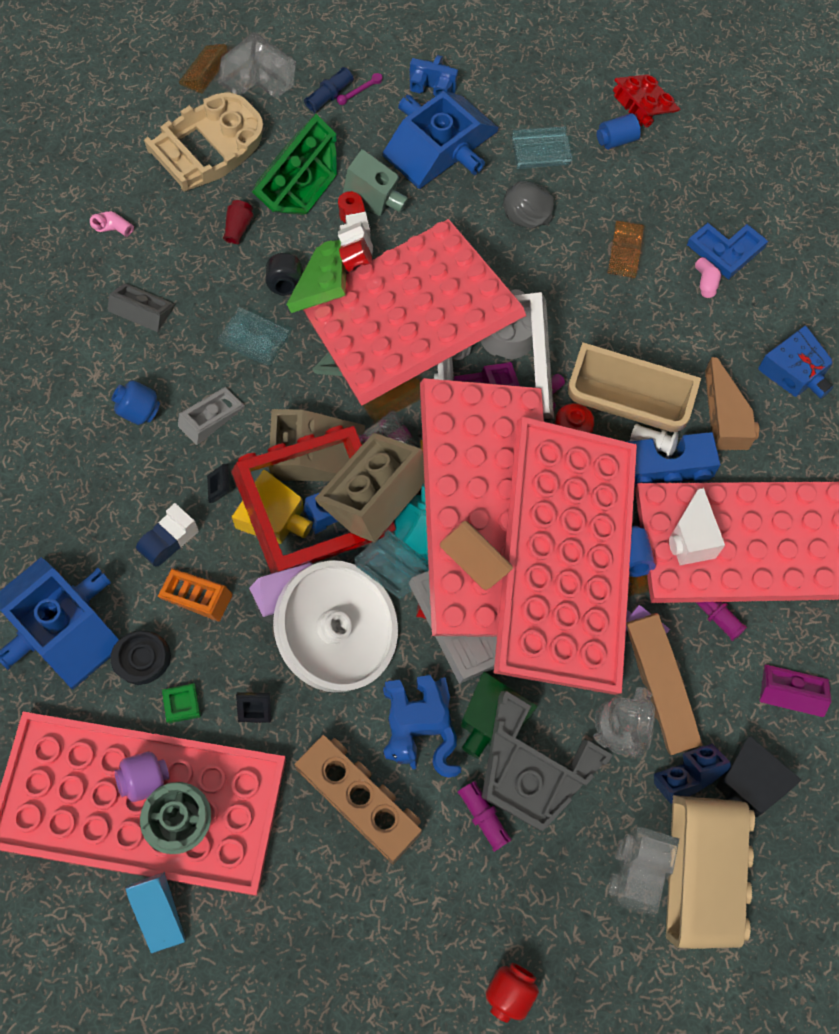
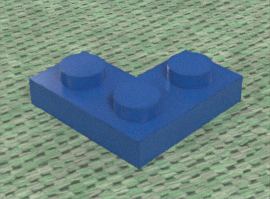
[687,223,768,280]

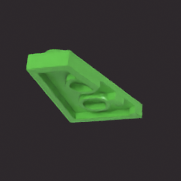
[287,240,346,313]

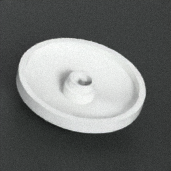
[273,560,398,692]

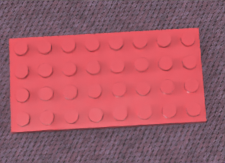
[420,378,544,637]
[494,417,637,695]
[635,482,839,603]
[0,712,286,896]

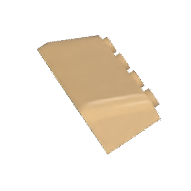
[568,342,701,432]
[666,795,755,949]

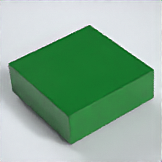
[162,683,201,724]

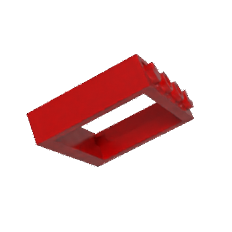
[231,425,396,574]

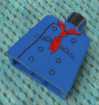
[758,326,834,399]

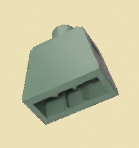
[343,149,408,216]

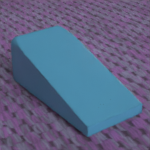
[125,872,186,953]

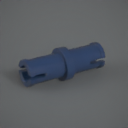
[304,67,354,113]

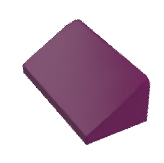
[760,665,831,717]

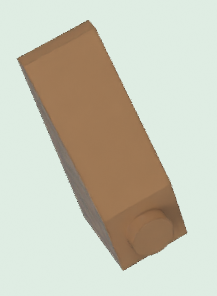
[705,357,759,450]

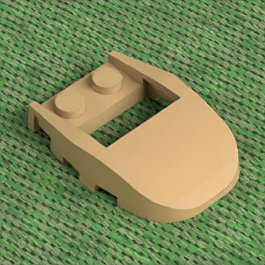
[144,93,263,191]

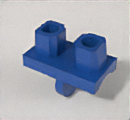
[410,55,458,96]

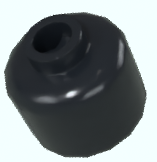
[265,253,303,296]

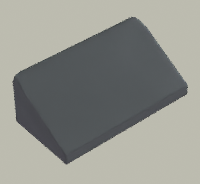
[108,283,175,332]

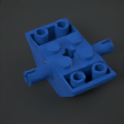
[383,91,498,189]
[0,557,119,690]

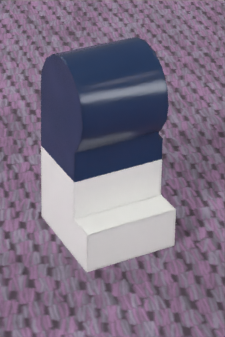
[136,503,199,567]

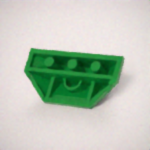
[252,114,337,215]

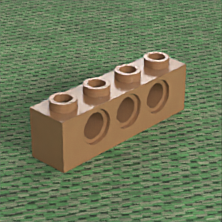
[294,735,422,865]

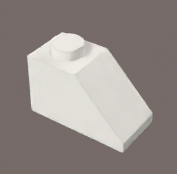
[669,488,725,565]

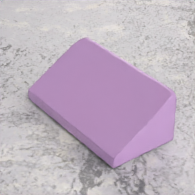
[249,562,313,617]

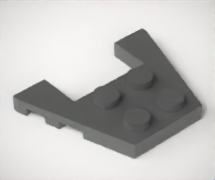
[482,691,613,831]

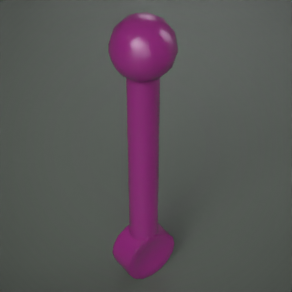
[337,73,382,105]

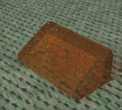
[179,44,229,94]
[362,377,421,425]

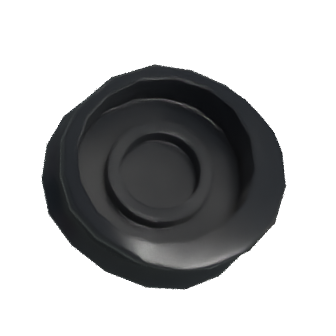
[110,630,171,685]

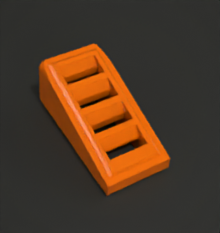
[158,568,233,622]

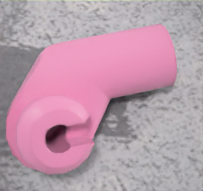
[90,211,134,237]
[695,257,721,298]

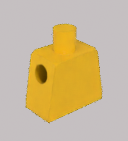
[232,469,313,544]

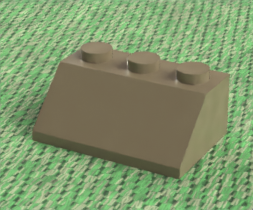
[315,433,425,543]

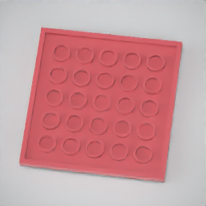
[303,219,526,406]

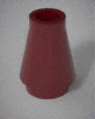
[223,200,254,245]

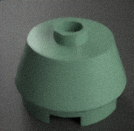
[140,782,211,854]

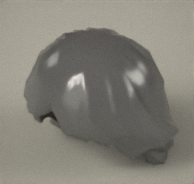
[503,181,554,229]

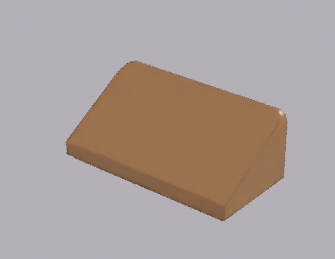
[440,521,513,590]

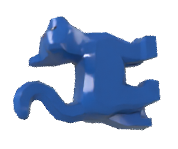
[383,675,462,778]

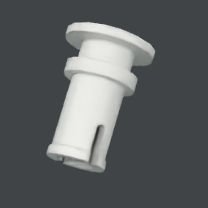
[630,424,679,459]

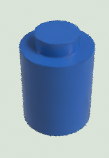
[597,113,641,150]
[629,526,656,577]

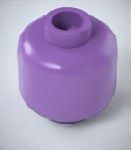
[115,751,169,802]

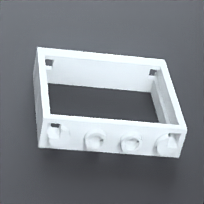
[434,292,554,419]

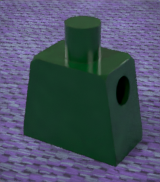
[461,672,537,759]

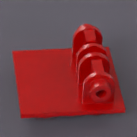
[613,74,681,128]

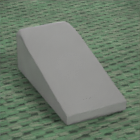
[178,387,245,445]

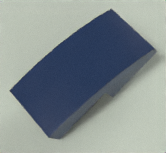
[654,743,731,804]

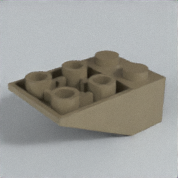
[269,409,365,481]

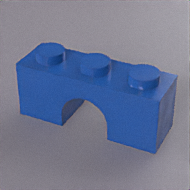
[628,432,721,488]

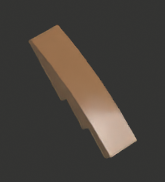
[626,613,702,755]

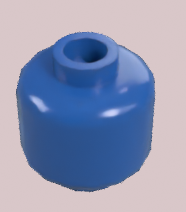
[111,380,160,425]

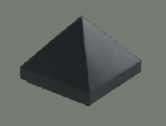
[207,463,236,503]
[236,692,271,723]

